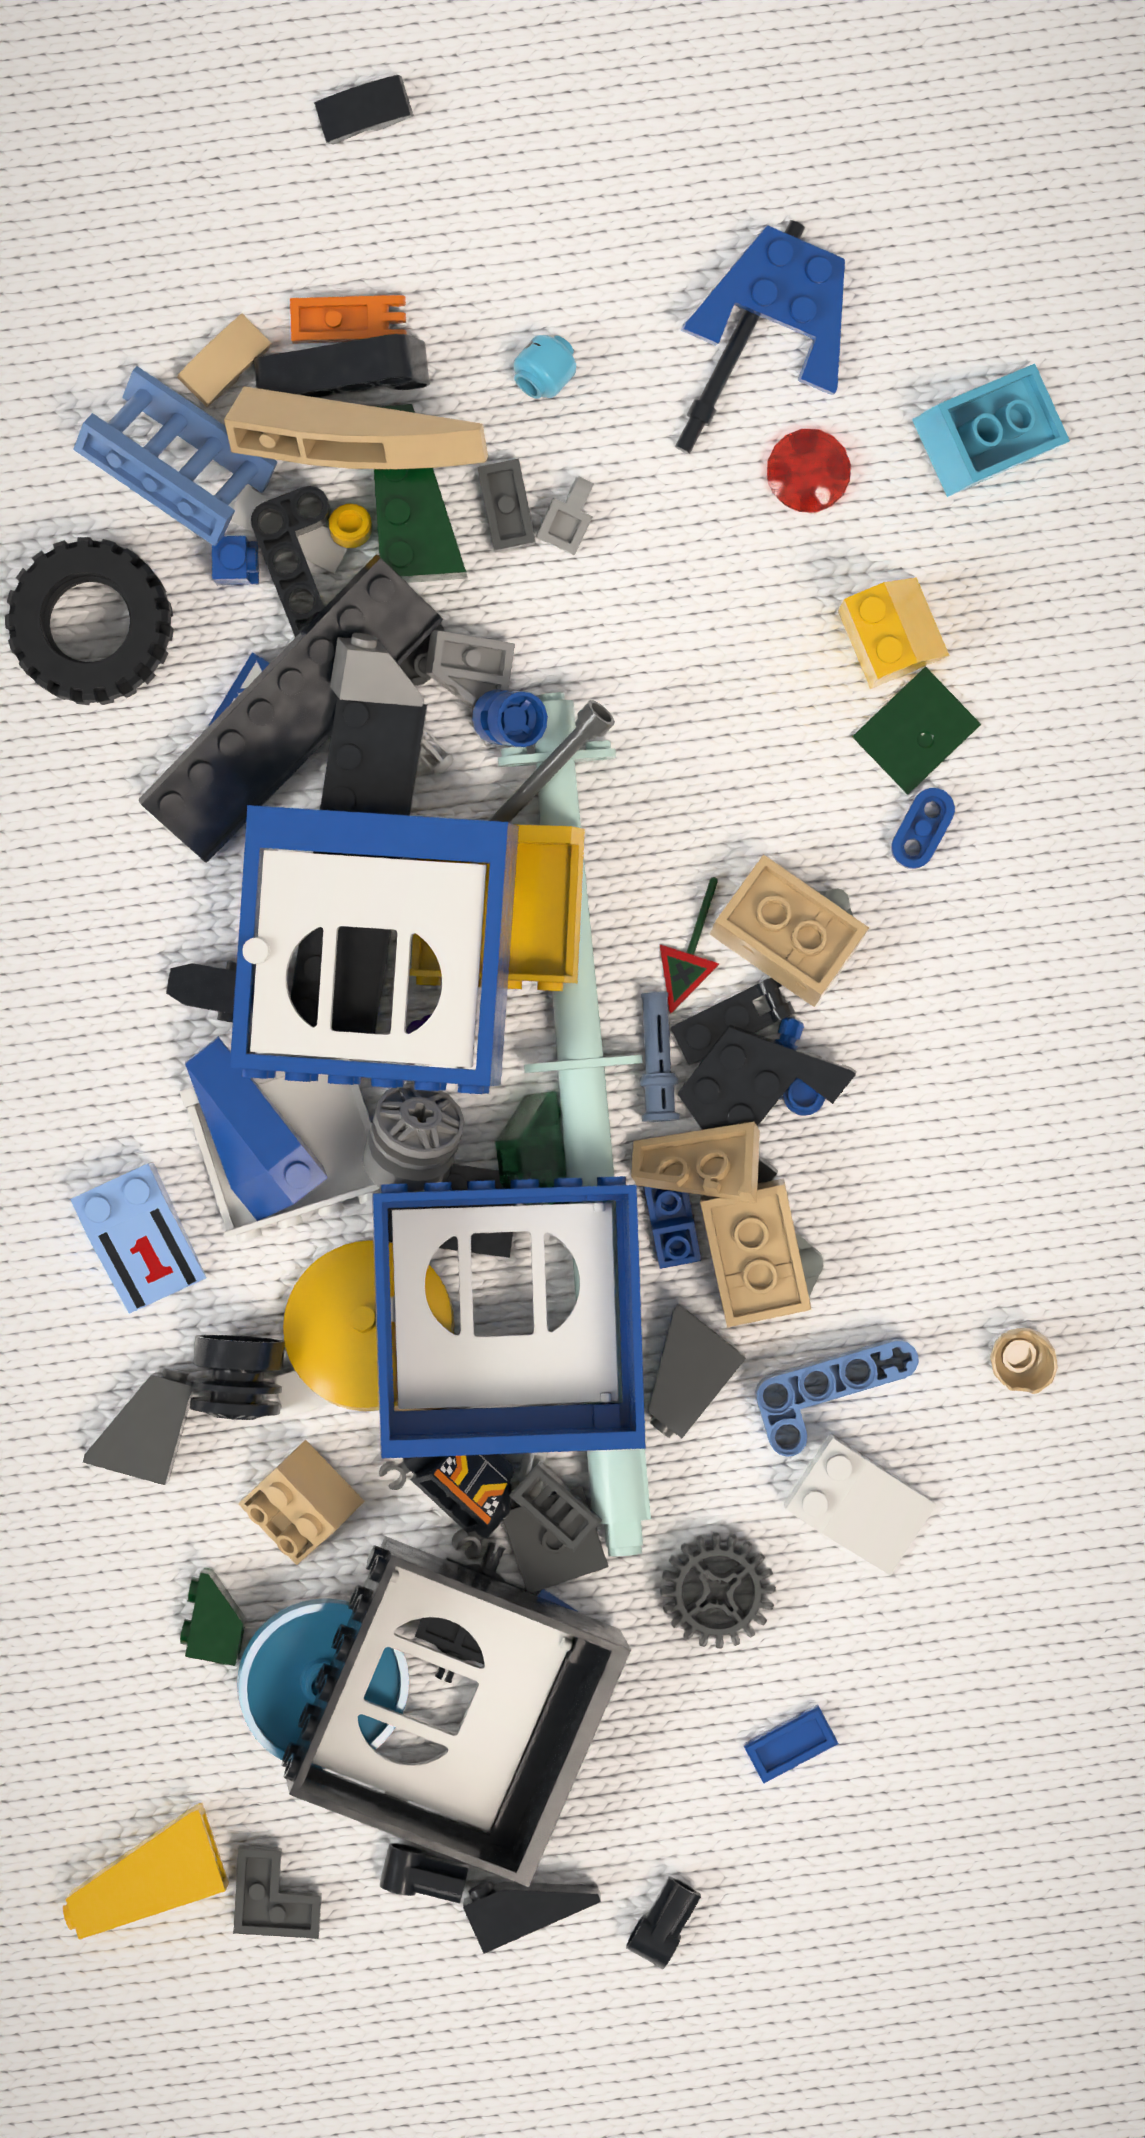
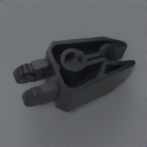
[166,961,237,1023]

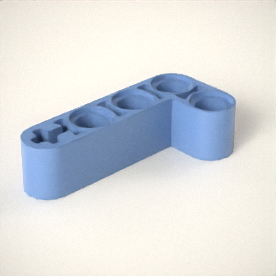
[755,1338,919,1457]

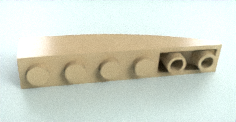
[224,386,488,469]

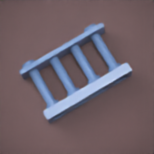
[73,366,278,546]

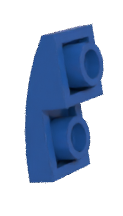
[644,1187,701,1269]

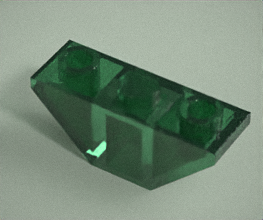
[495,1091,570,1205]

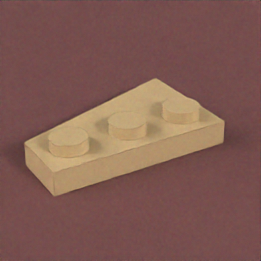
[631,1122,760,1203]

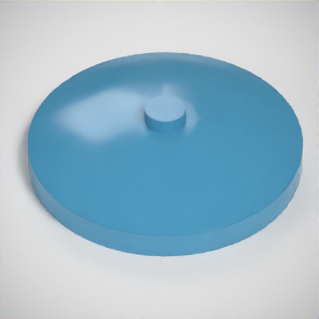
[237,1598,409,1769]

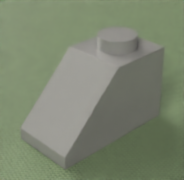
[330,633,424,707]

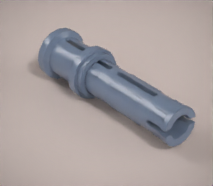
[640,992,680,1122]

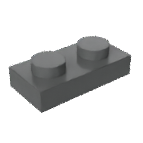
[477,458,536,553]

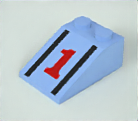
[70,1162,207,1314]

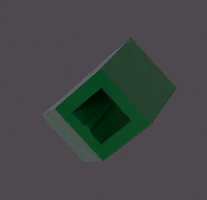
[180,1567,247,1666]

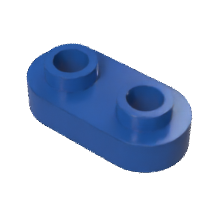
[891,788,955,869]

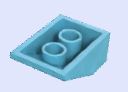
[912,364,1070,497]

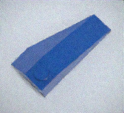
[185,1036,328,1221]

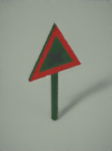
[660,877,720,1015]

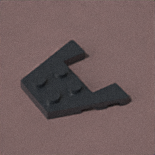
[677,1025,857,1184]

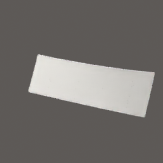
[231,486,348,574]

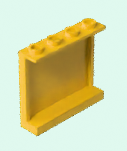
[409,824,585,991]

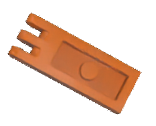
[290,295,407,344]

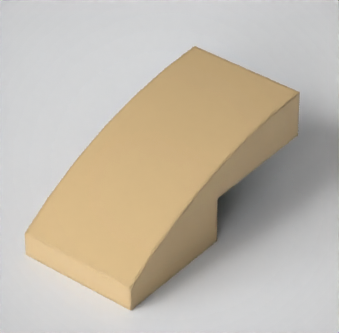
[177,313,272,407]

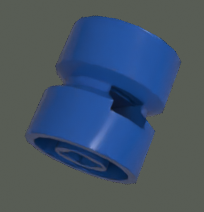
[472,689,548,747]

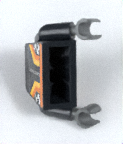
[379,1454,515,1559]

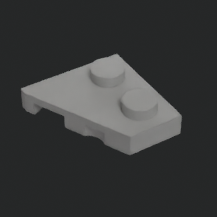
[425,630,515,709]

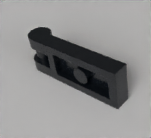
[670,978,796,1065]

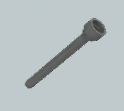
[488,700,615,823]

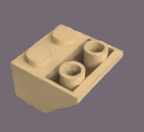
[238,1440,365,1565]

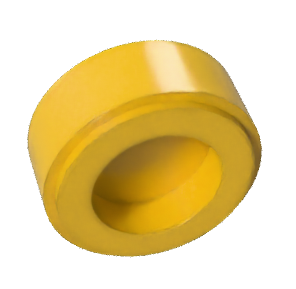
[329,503,372,548]

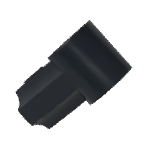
[379,1843,469,1904]
[625,1876,701,1969]

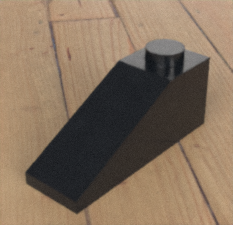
[463,1881,601,1954]

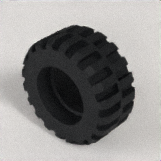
[5,537,174,706]

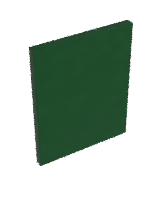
[852,666,981,795]

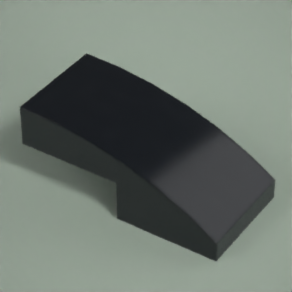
[314,75,414,145]

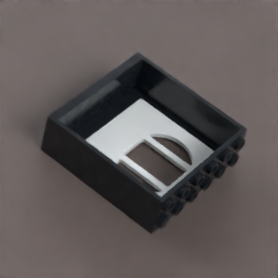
[281,1536,631,1887]

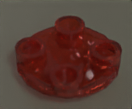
[766,429,851,514]

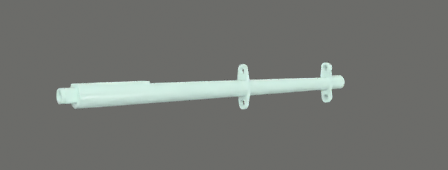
[498,692,651,1557]

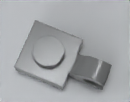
[535,476,594,556]

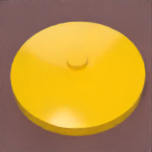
[283,1240,455,1411]

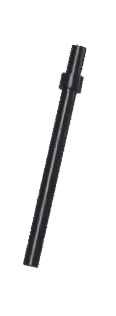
[675,220,805,455]

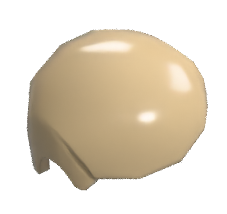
[990,1328,1058,1394]

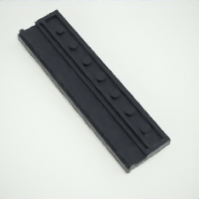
[138,554,443,863]
[290,697,428,1034]

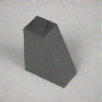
[648,1303,746,1439]
[82,1367,195,1485]

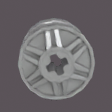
[363,1083,464,1192]

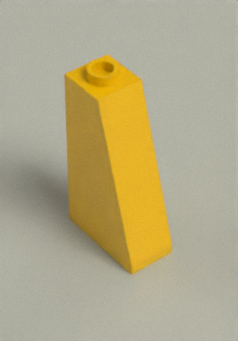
[62,1802,229,1940]

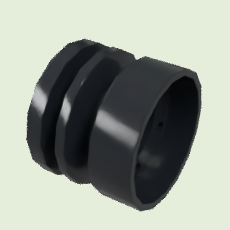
[190,1335,285,1420]

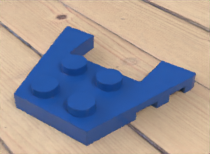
[681,225,845,396]

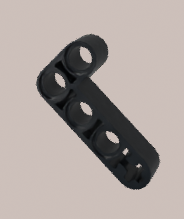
[253,334,430,398]
[251,486,331,637]

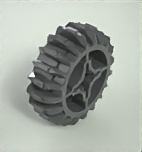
[660,1532,776,1649]

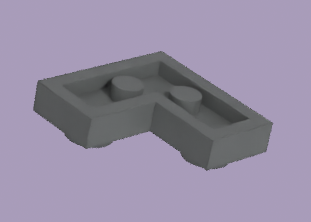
[233,1845,322,1939]

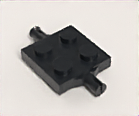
[414,1541,526,1683]

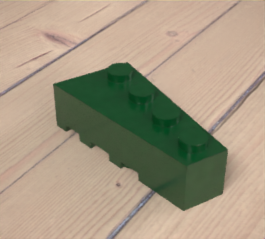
[374,404,468,583]

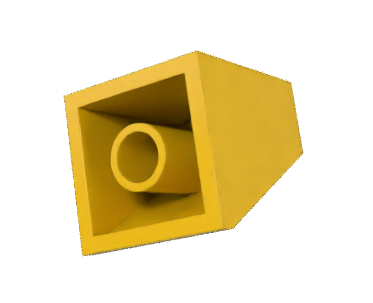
[838,577,950,689]

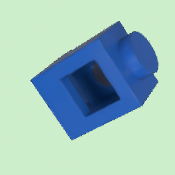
[212,536,259,586]

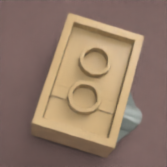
[709,854,869,1008]
[700,1178,824,1328]

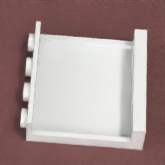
[179,1055,381,1243]

